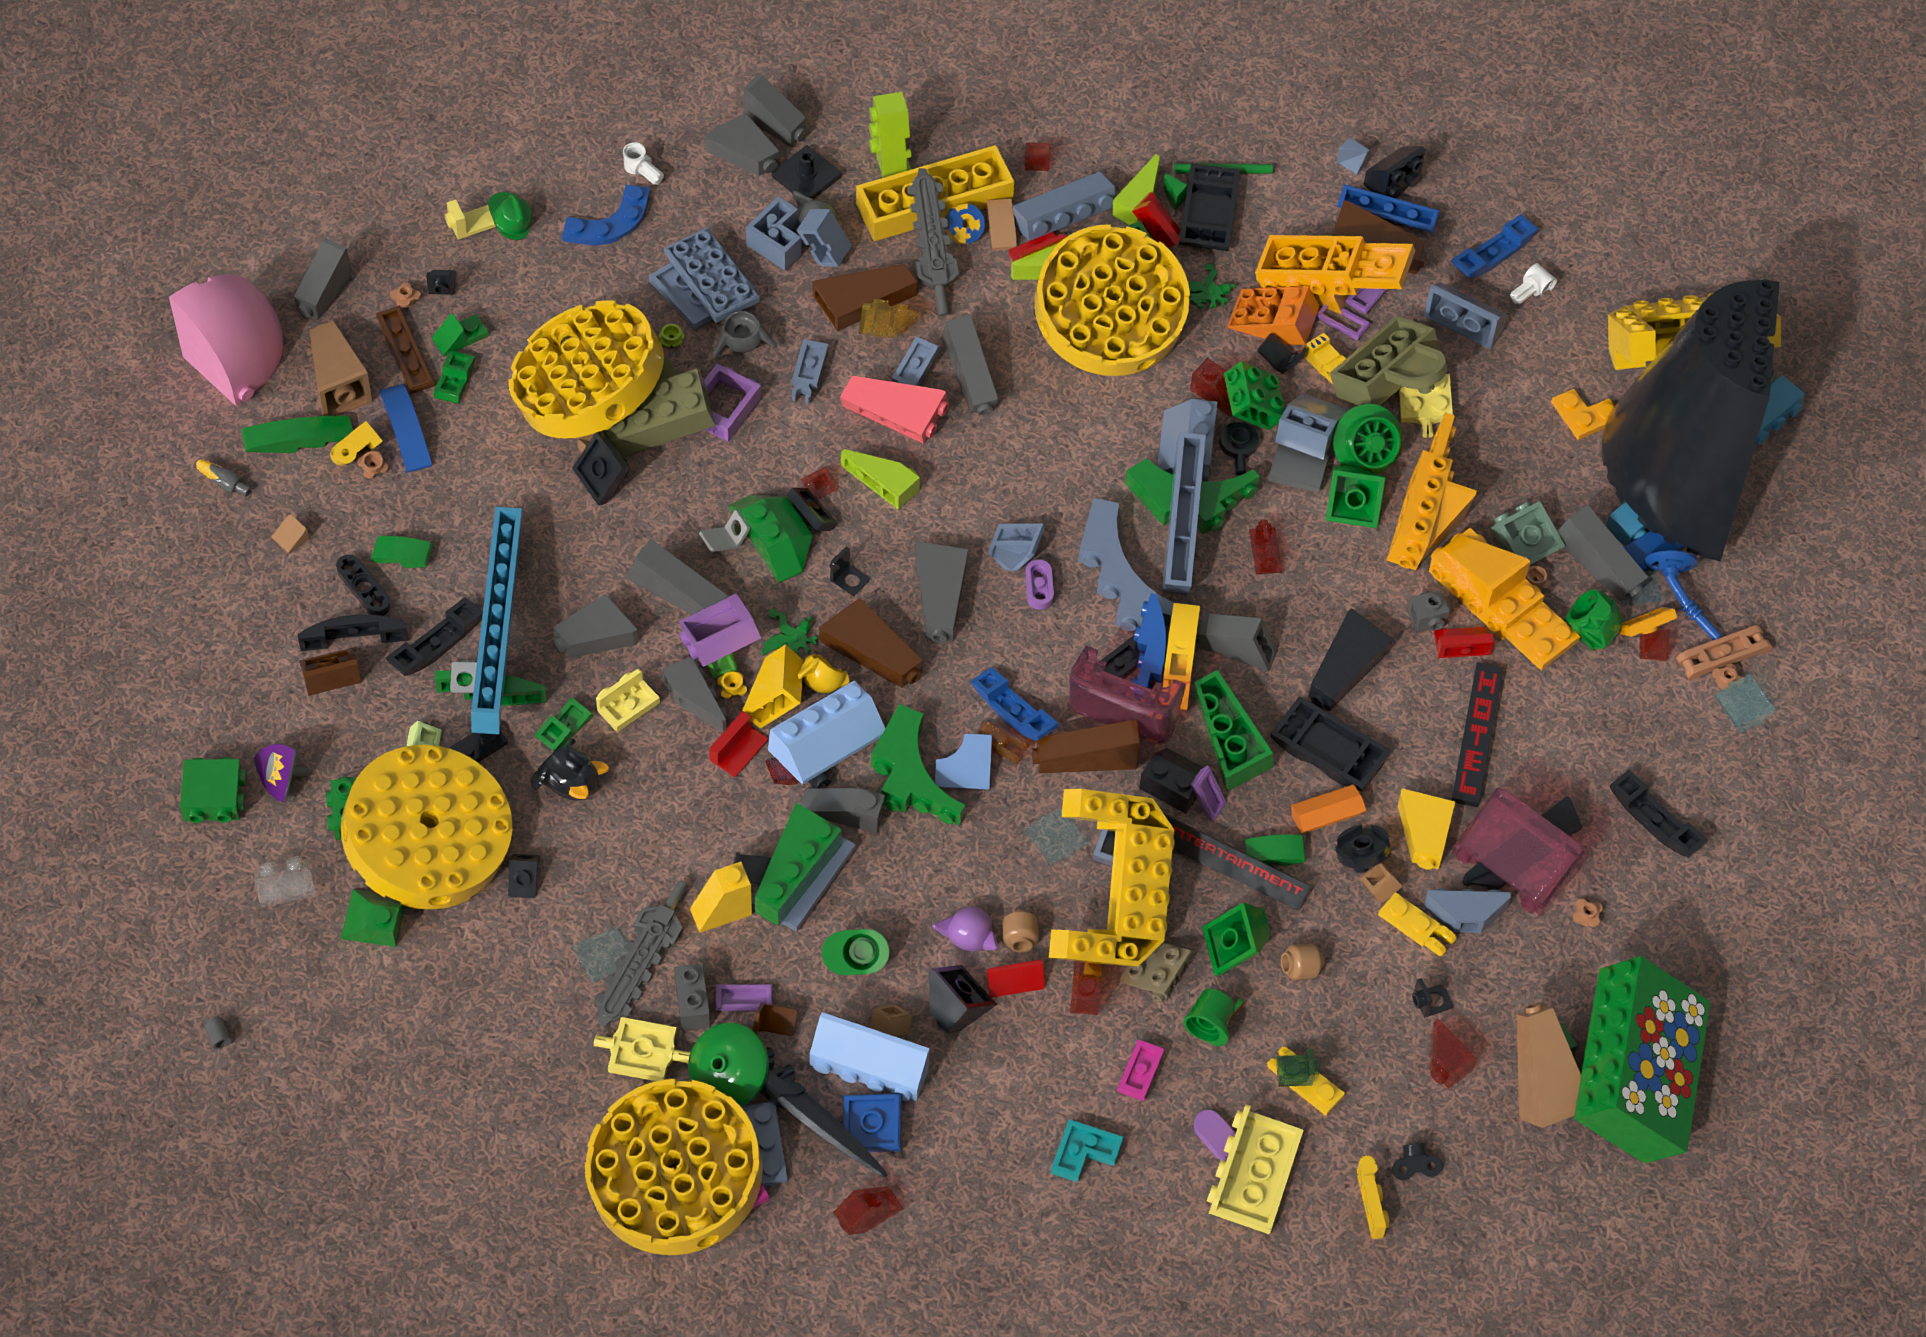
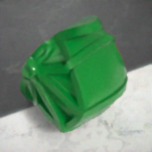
[1564,589,1622,651]

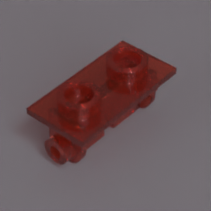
[1249,520,1282,575]

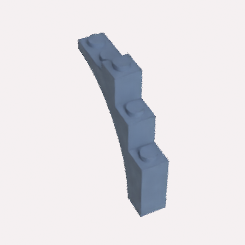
[1078,498,1173,631]

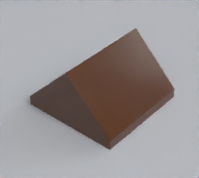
[299,648,361,696]

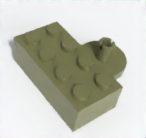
[1330,316,1448,405]
[606,356,716,457]

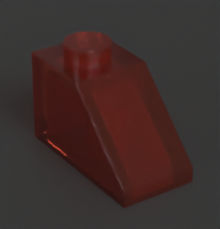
[1190,358,1232,417]
[1070,961,1102,1015]
[1429,1019,1477,1089]
[833,1186,904,1235]

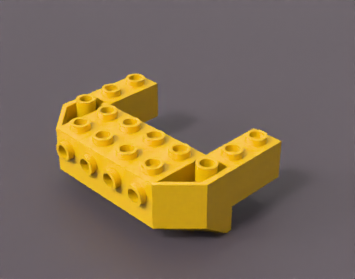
[1608,293,1781,370]
[1049,789,1175,966]

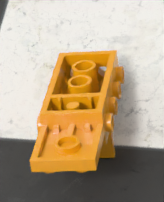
[1255,235,1415,314]
[1386,412,1477,570]
[1429,528,1580,671]

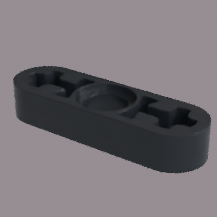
[336,555,390,616]

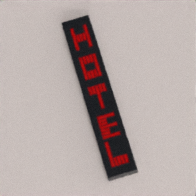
[1451,662,1503,807]

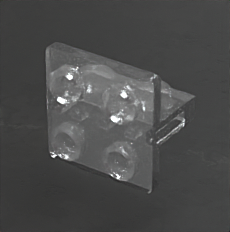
[253,856,316,908]

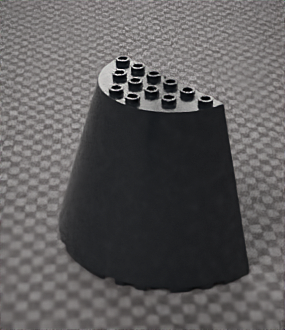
[1601,279,1780,561]

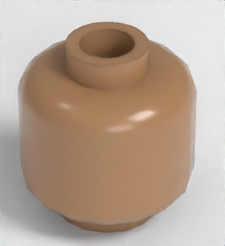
[1002,909,1039,952]
[1281,943,1324,980]

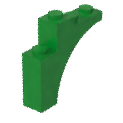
[1125,458,1260,535]
[871,704,965,825]

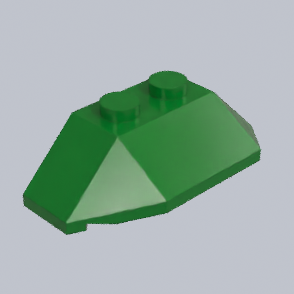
[729,494,813,584]

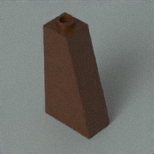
[1332,200,1427,274]
[812,264,919,332]
[819,598,923,688]
[1032,720,1139,774]

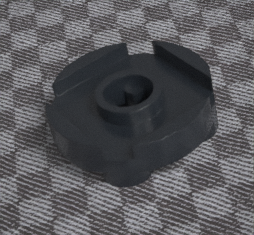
[1335,825,1392,873]

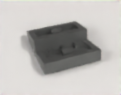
[1268,444,1331,493]

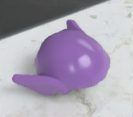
[932,906,999,951]

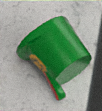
[1183,988,1244,1046]

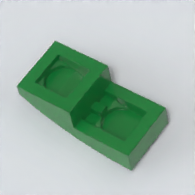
[434,351,475,404]
[371,536,433,568]
[534,697,594,751]
[1245,835,1306,866]

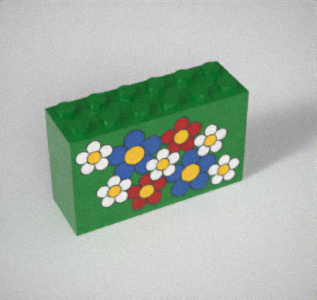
[1574,956,1710,1163]

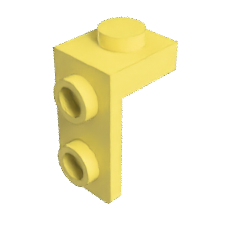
[445,200,496,239]

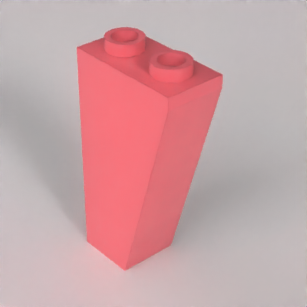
[840,376,949,444]

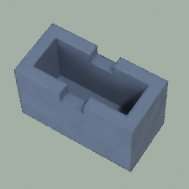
[797,209,852,267]

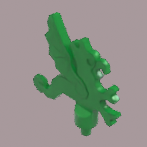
[1188,263,1235,309]
[761,609,817,657]

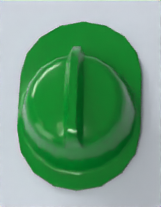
[488,192,532,240]
[821,929,889,975]

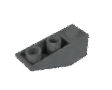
[662,657,729,733]

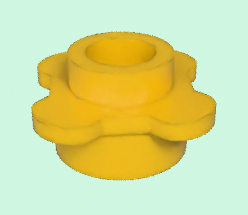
[717,672,747,699]

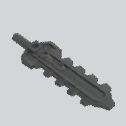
[907,168,959,316]
[594,881,688,1027]

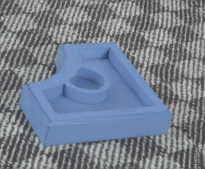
[935,734,992,790]

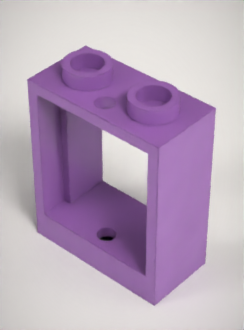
[704,364,761,442]
[679,594,761,667]

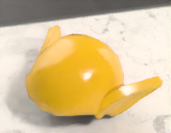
[797,654,850,693]

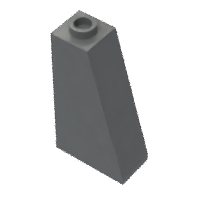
[941,315,998,415]
[1557,504,1648,600]
[626,539,728,615]
[915,541,968,643]

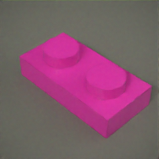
[1117,1039,1164,1101]

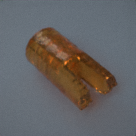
[978,720,1030,764]

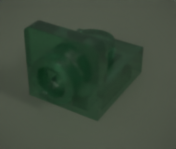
[1276,1048,1319,1087]

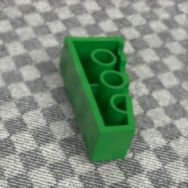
[1194,670,1273,791]
[755,802,842,927]

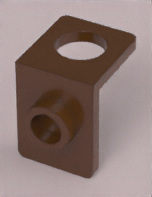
[753,1002,798,1036]

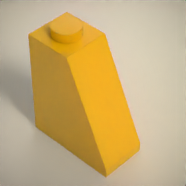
[742,644,803,728]
[1398,788,1455,869]
[690,862,752,933]

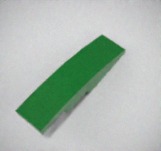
[241,416,353,454]
[435,670,546,706]

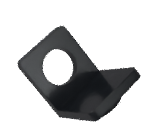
[426,270,456,295]
[1257,333,1308,373]
[829,546,869,596]
[733,852,771,884]
[508,854,540,898]
[1412,978,1453,1018]

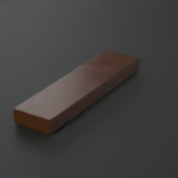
[376,306,435,394]

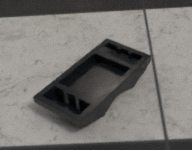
[1179,163,1240,251]
[1270,696,1391,792]

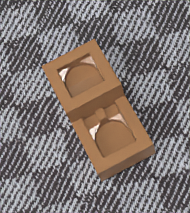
[986,198,1017,251]

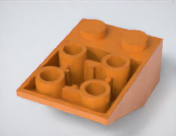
[1227,286,1320,345]

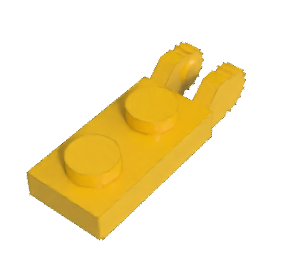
[1378,892,1456,956]
[1267,1046,1345,1116]
[1357,1155,1389,1239]

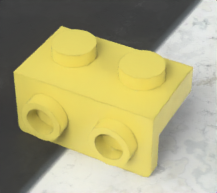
[596,669,660,732]

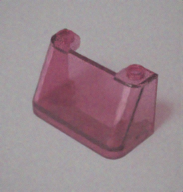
[1069,645,1186,744]
[1452,788,1585,916]

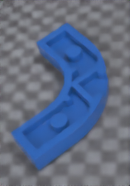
[562,185,650,245]

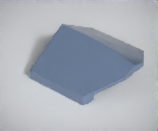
[988,523,1045,572]

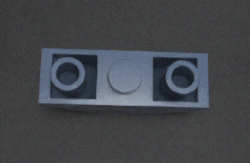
[1424,888,1511,933]

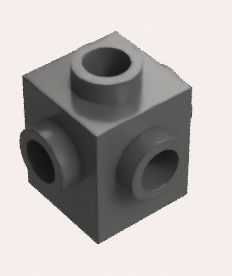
[1408,590,1452,633]

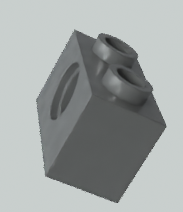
[674,963,710,1031]

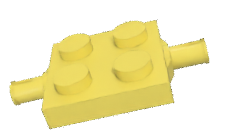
[1399,374,1453,438]
[594,1017,691,1081]

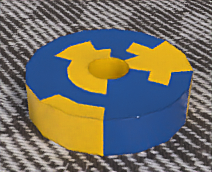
[945,204,985,244]

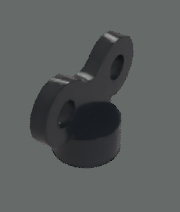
[1392,1143,1442,1180]

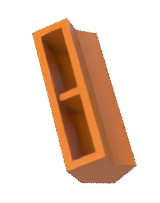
[1291,784,1367,834]

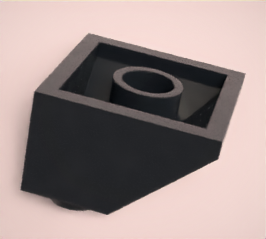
[929,965,997,1033]

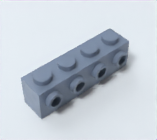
[1013,171,1115,241]

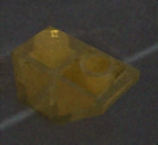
[859,299,919,338]

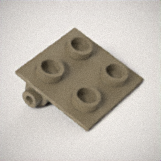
[1119,943,1192,1002]

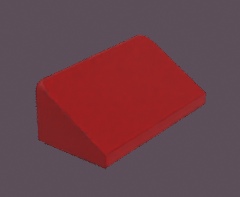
[986,960,1045,998]

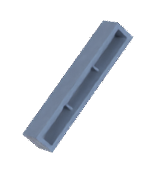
[1162,432,1206,595]

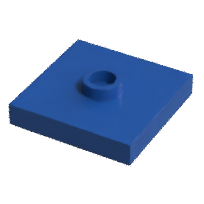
[843,1094,902,1152]

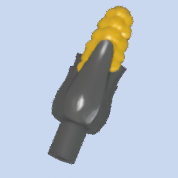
[196,459,252,497]

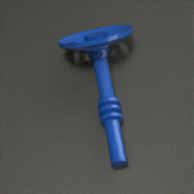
[1644,551,1722,640]

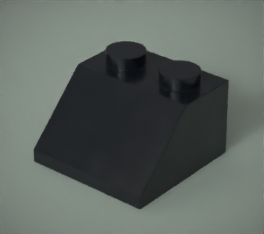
[1139,748,1213,814]

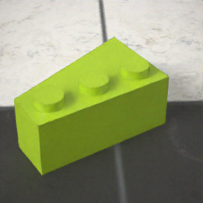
[869,92,912,178]

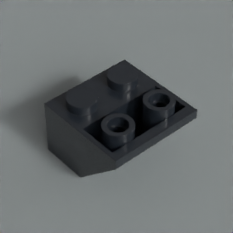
[1363,146,1426,198]

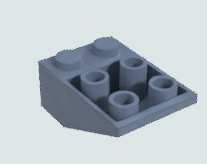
[1275,392,1350,459]

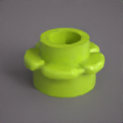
[659,324,684,347]

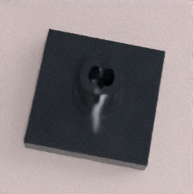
[772,145,842,199]
[572,431,630,505]

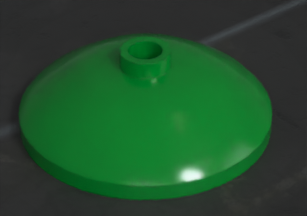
[689,1022,769,1107]

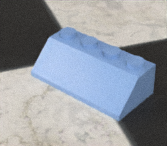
[768,681,885,785]
[810,1012,929,1101]

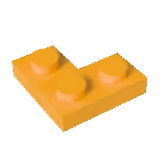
[1551,389,1614,440]

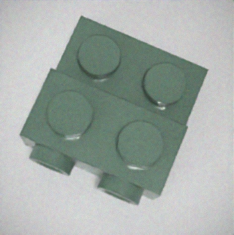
[1491,501,1565,566]

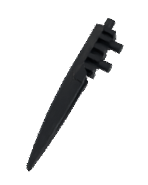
[760,1047,888,1177]

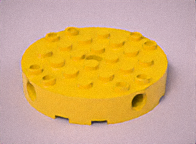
[1034,225,1190,376]
[509,300,664,439]
[341,745,512,909]
[585,1079,763,1255]

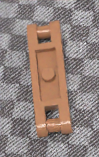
[1676,625,1773,681]

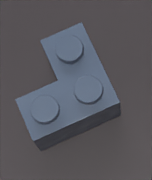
[746,196,801,271]

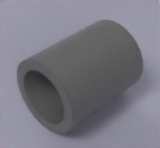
[204,1017,232,1050]

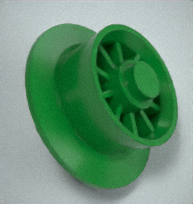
[1333,404,1402,474]

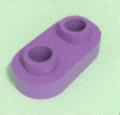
[1025,559,1054,610]

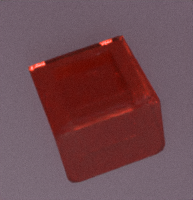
[1025,142,1051,171]
[800,466,838,500]
[1640,630,1669,661]
[765,757,799,786]

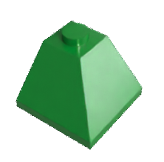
[1325,464,1385,528]
[341,889,406,947]
[1202,902,1271,976]

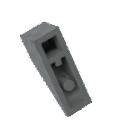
[800,788,885,833]

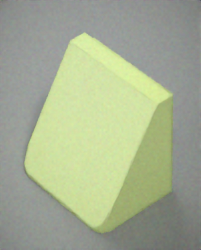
[407,721,442,746]

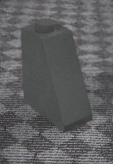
[744,73,807,147]
[704,113,779,176]
[294,238,352,320]
[553,594,638,658]
[1196,613,1278,672]

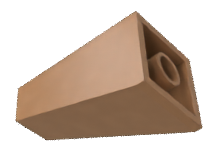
[309,321,372,416]
[1517,1002,1581,1128]

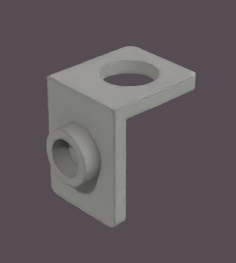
[699,510,750,552]
[450,660,477,693]

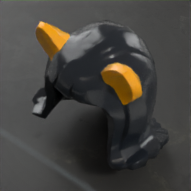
[530,738,609,801]

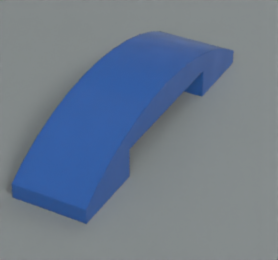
[1451,214,1538,278]
[379,384,432,473]
[971,667,1059,741]

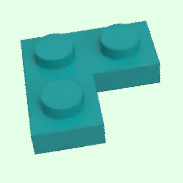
[1050,1119,1123,1182]

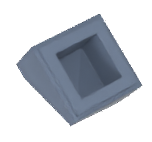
[1336,137,1369,174]

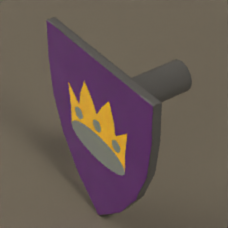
[253,744,309,803]

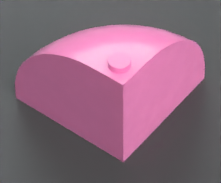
[169,274,284,406]

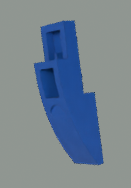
[1130,593,1167,705]

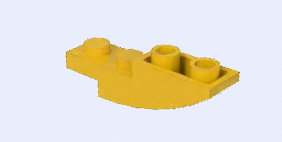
[1160,603,1200,711]

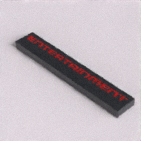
[1164,813,1312,911]

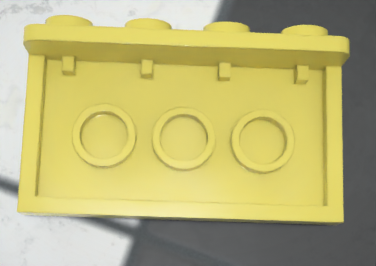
[1207,1104,1303,1234]

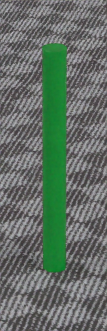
[1173,163,1273,174]

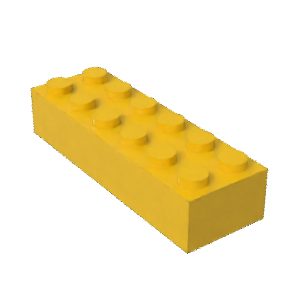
[856,145,1014,241]

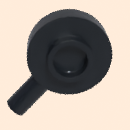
[1219,422,1259,475]

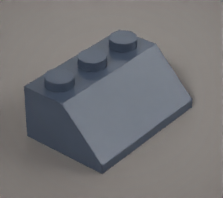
[1424,282,1508,350]
[1157,399,1217,481]

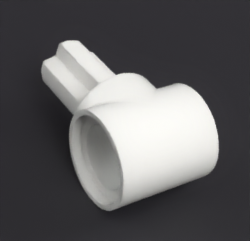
[623,142,664,185]
[1510,263,1557,304]

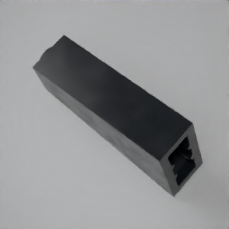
[1309,608,1393,712]

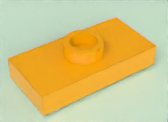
[1619,607,1677,637]

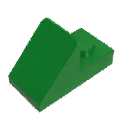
[431,313,489,357]

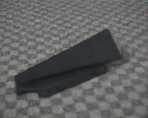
[1462,796,1582,890]

